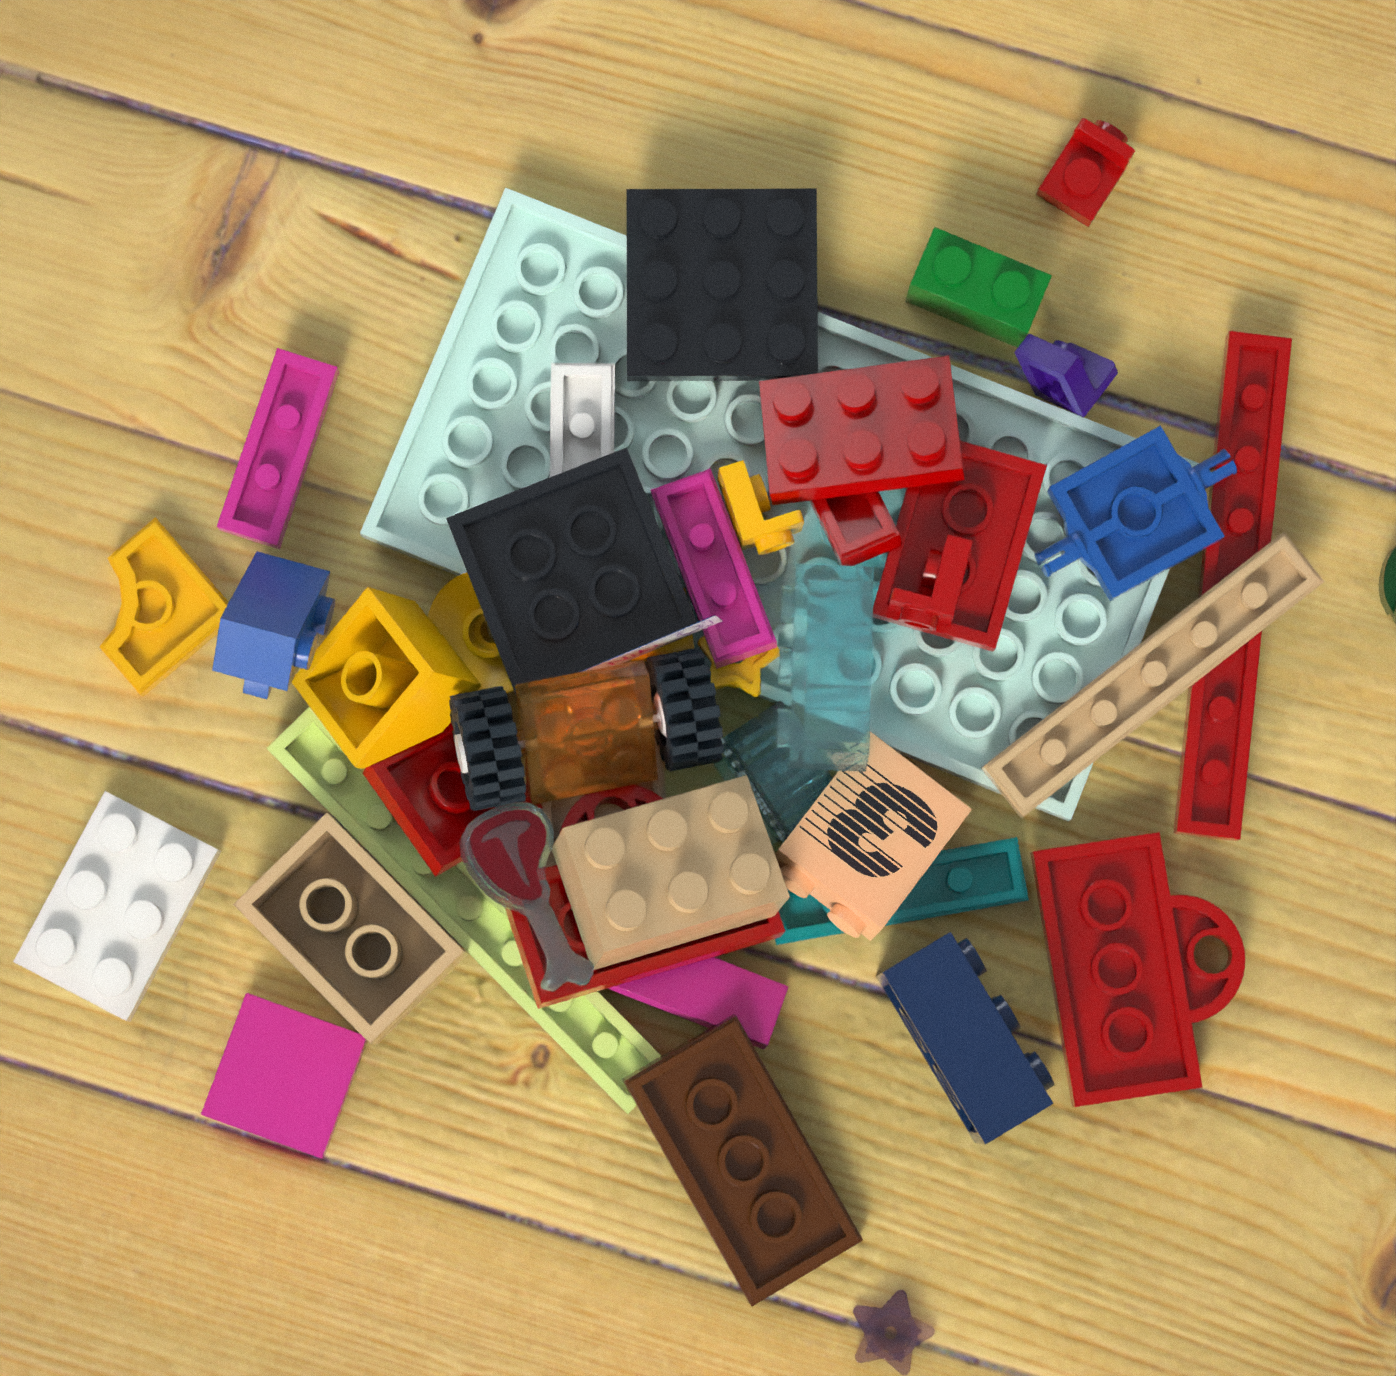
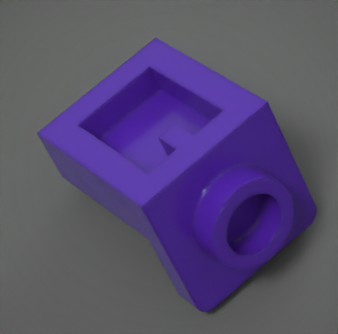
[1014,334,1118,418]

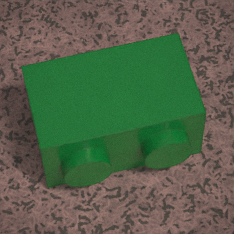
[905,227,1052,348]

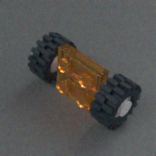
[449,648,724,811]

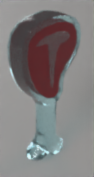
[459,802,594,992]

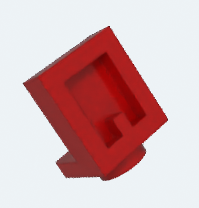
[1036,118,1135,228]
[888,534,973,631]

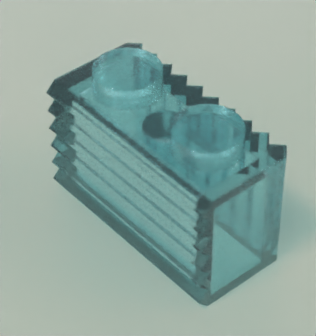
[713,700,833,846]

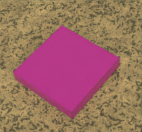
[201,993,367,1159]

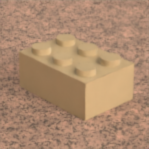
[552,775,790,971]
[233,813,468,1045]

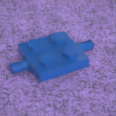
[1034,425,1237,601]

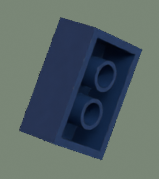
[876,932,1055,1145]

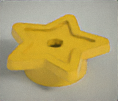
[697,636,781,697]

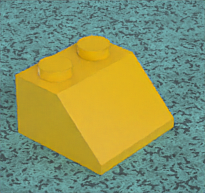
[292,587,481,769]

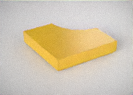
[99,517,229,697]

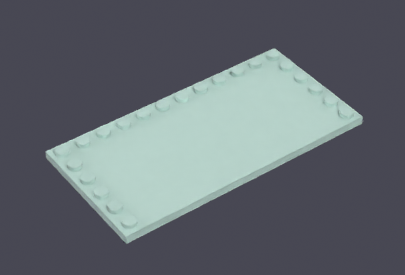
[360,188,1199,822]

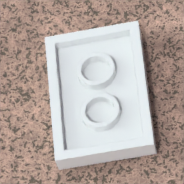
[13,791,221,1022]

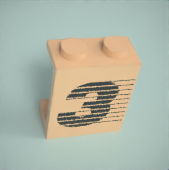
[775,731,972,941]

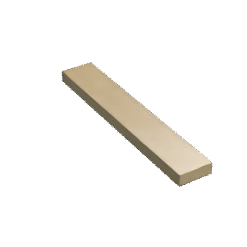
[981,532,1325,819]

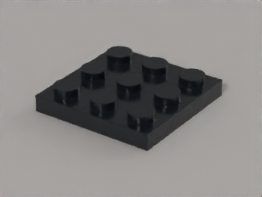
[626,188,818,381]
[446,447,697,700]

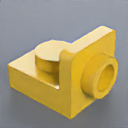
[717,460,804,555]

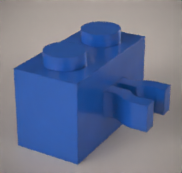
[212,551,335,699]

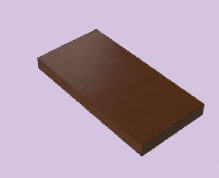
[622,1014,863,1306]

